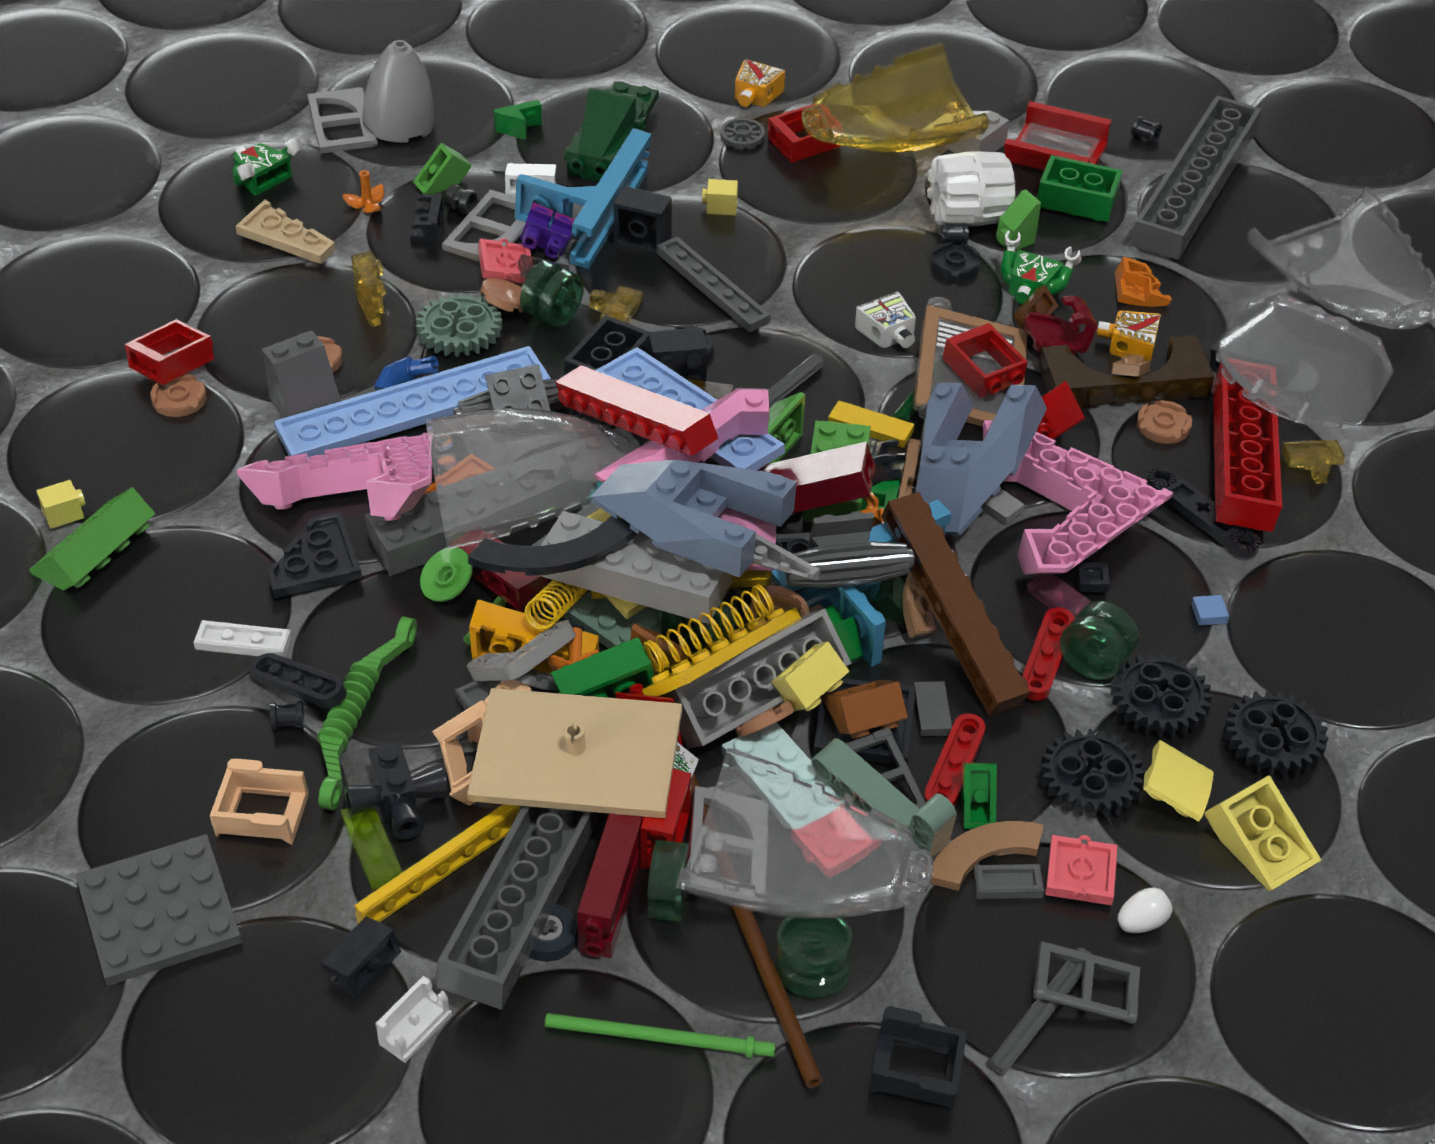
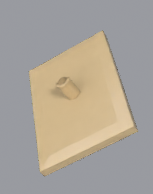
[467,688,682,818]

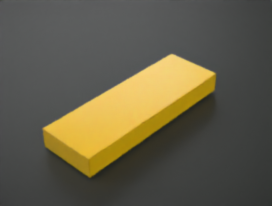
[828,400,914,448]

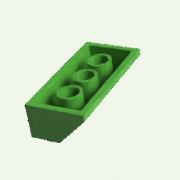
[716,392,805,466]
[29,487,155,591]

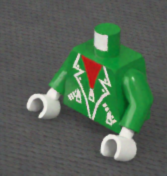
[232,137,304,196]
[1001,231,1081,304]

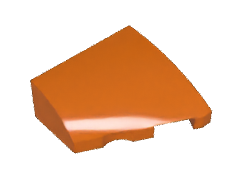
[1115,256,1172,307]

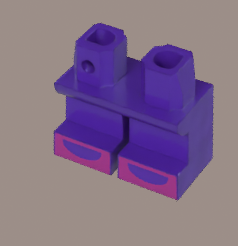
[520,202,575,259]

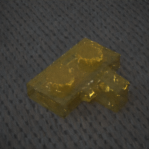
[589,286,643,323]
[1282,440,1345,484]

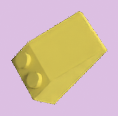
[1204,775,1321,891]

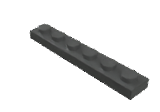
[657,237,771,332]

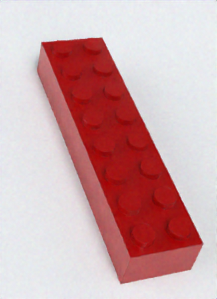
[1213,359,1282,532]

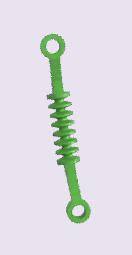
[317,616,417,810]

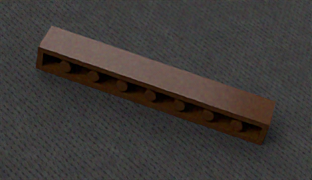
[881,492,1029,717]

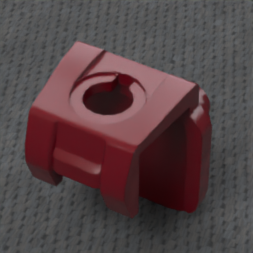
[1024,296,1098,355]

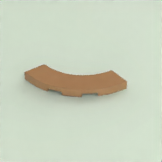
[898,439,921,498]
[903,571,937,638]
[927,821,1044,891]

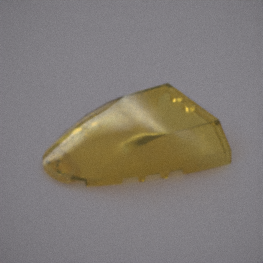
[802,43,989,153]

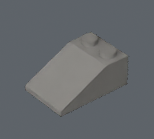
[921,111,1009,153]

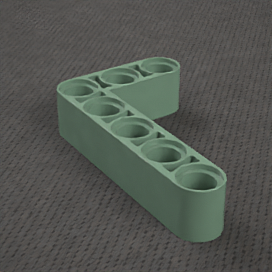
[811,738,957,865]

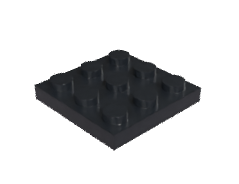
[813,678,916,765]

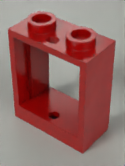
[767,103,843,162]
[125,319,214,385]
[942,323,1028,398]
[641,769,691,874]

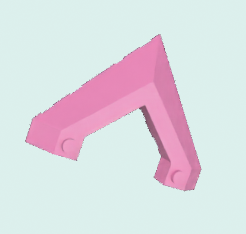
[594,388,776,570]
[983,420,1174,575]
[236,432,434,521]

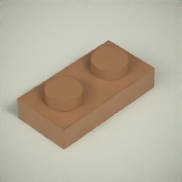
[1112,355,1151,377]

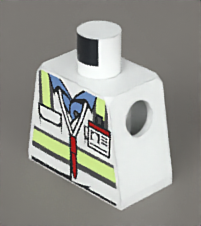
[855,292,916,348]

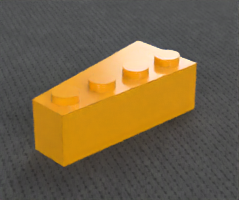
[469,599,599,674]

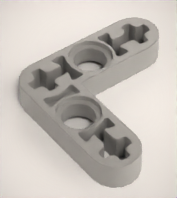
[467,620,576,681]

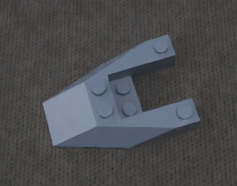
[913,383,1047,536]
[591,460,796,578]

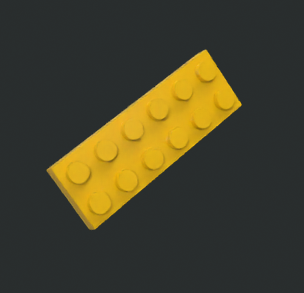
[642,607,801,696]

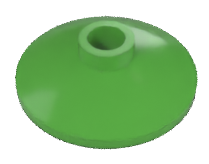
[420,547,472,602]

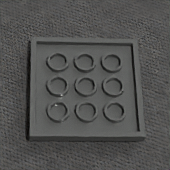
[75,834,242,986]

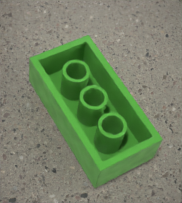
[803,420,871,522]

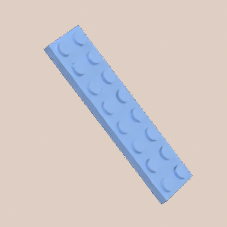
[595,347,785,470]

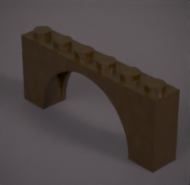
[1039,335,1215,407]

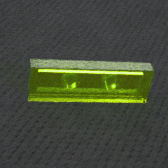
[341,808,403,890]

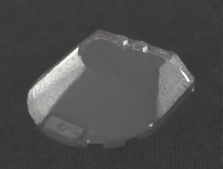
[1216,293,1394,429]

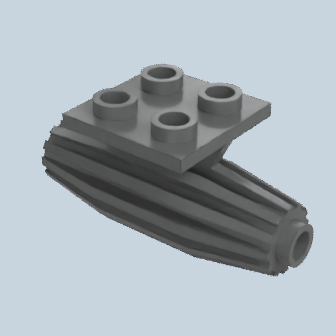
[453,364,566,430]
[785,512,914,588]

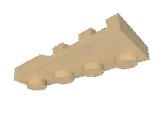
[236,200,335,264]

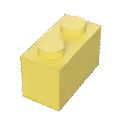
[771,641,849,711]

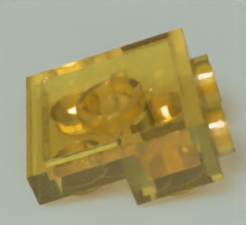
[351,250,386,327]

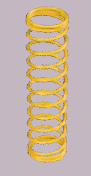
[525,580,588,630]
[643,584,774,673]

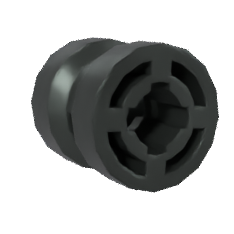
[444,184,479,215]

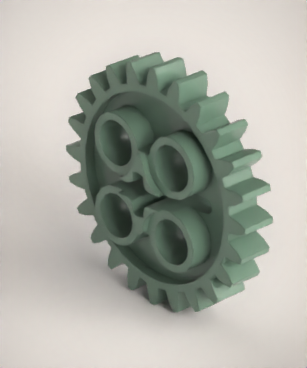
[416,292,502,357]

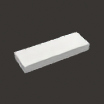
[194,620,292,657]

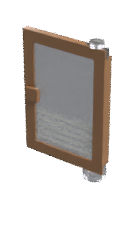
[913,297,1028,426]

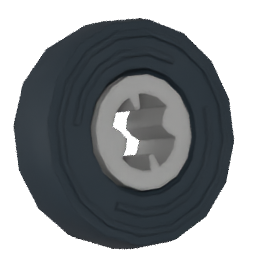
[529,904,578,962]

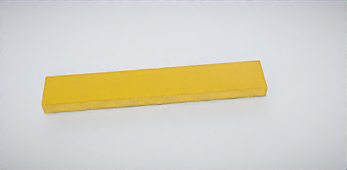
[354,804,521,925]

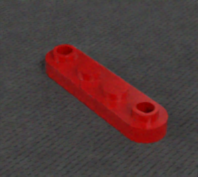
[1022,607,1075,700]
[924,713,985,807]

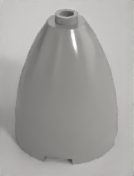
[362,40,434,143]

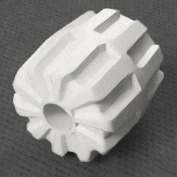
[927,151,1015,226]

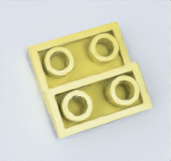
[1143,740,1214,822]

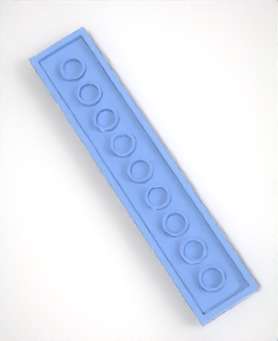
[274,346,551,457]

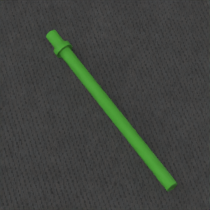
[545,1013,776,1058]

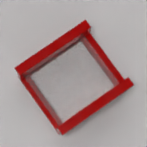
[1004,101,1112,170]

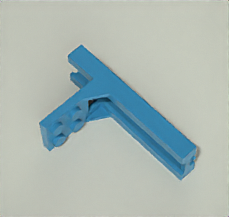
[515,128,651,269]
[770,499,951,667]

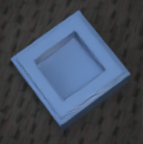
[1191,595,1229,625]

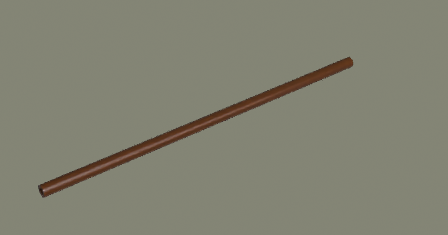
[660,695,823,1088]

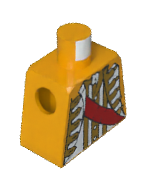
[735,59,785,107]
[1096,311,1161,361]

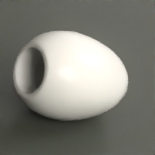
[1117,888,1173,933]

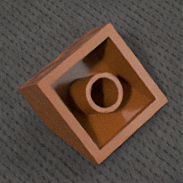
[822,680,908,738]

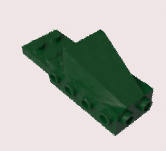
[564,81,659,182]

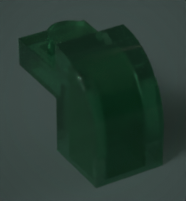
[647,840,689,922]

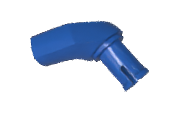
[374,356,439,391]

